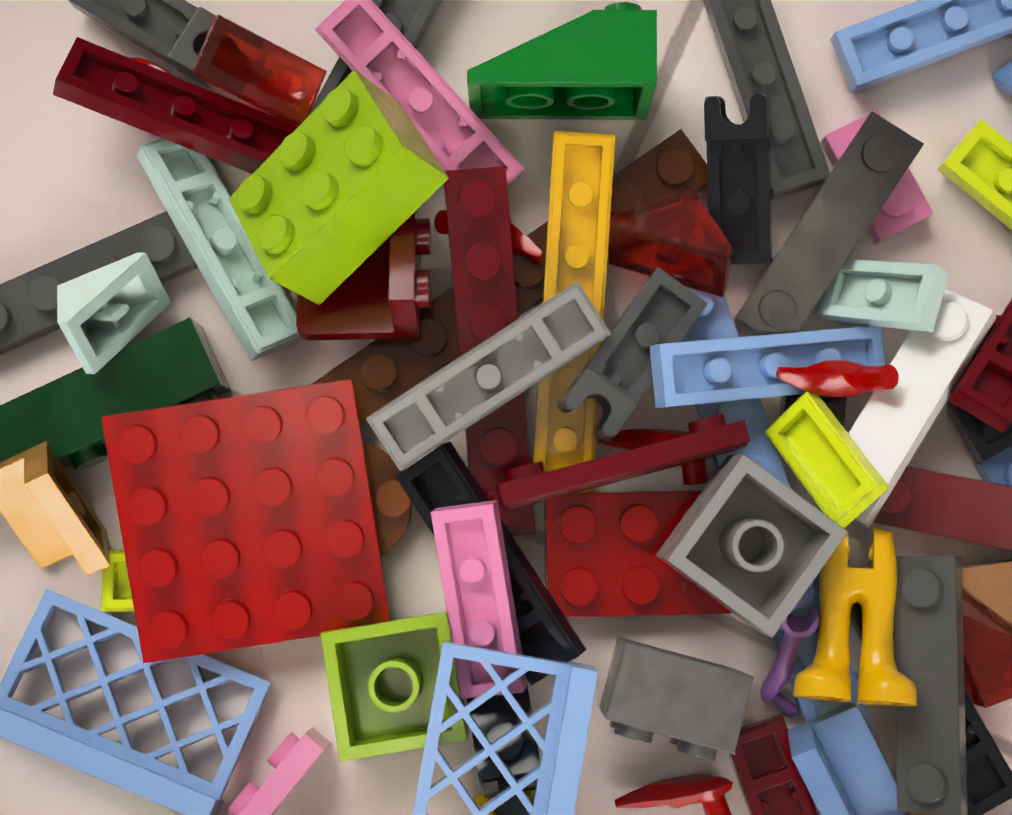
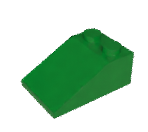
[467,2,657,120]

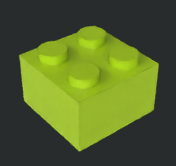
[320,611,469,762]

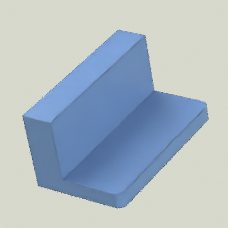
[788,703,907,815]

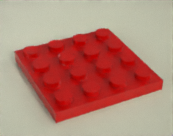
[101,378,391,664]

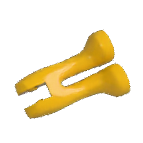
[793,526,917,706]

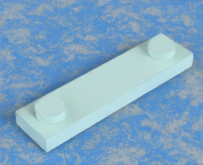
[136,139,302,362]

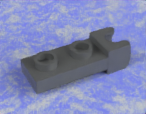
[68,0,241,88]
[557,267,708,442]

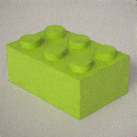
[228,70,449,305]

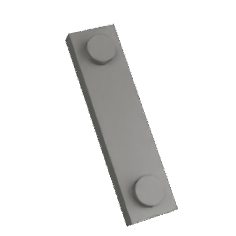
[366,281,611,471]

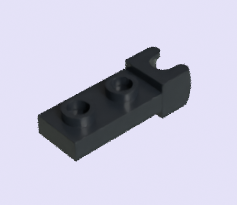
[704,93,772,265]

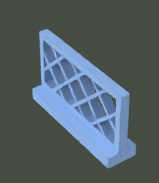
[0,589,272,815]
[413,641,598,815]

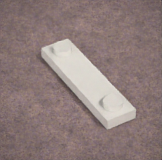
[848,289,997,528]

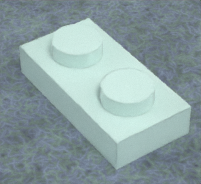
[817,259,949,332]

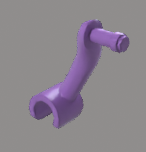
[760,599,819,718]

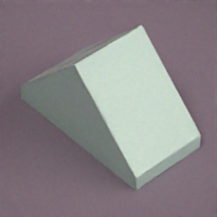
[57,253,171,374]

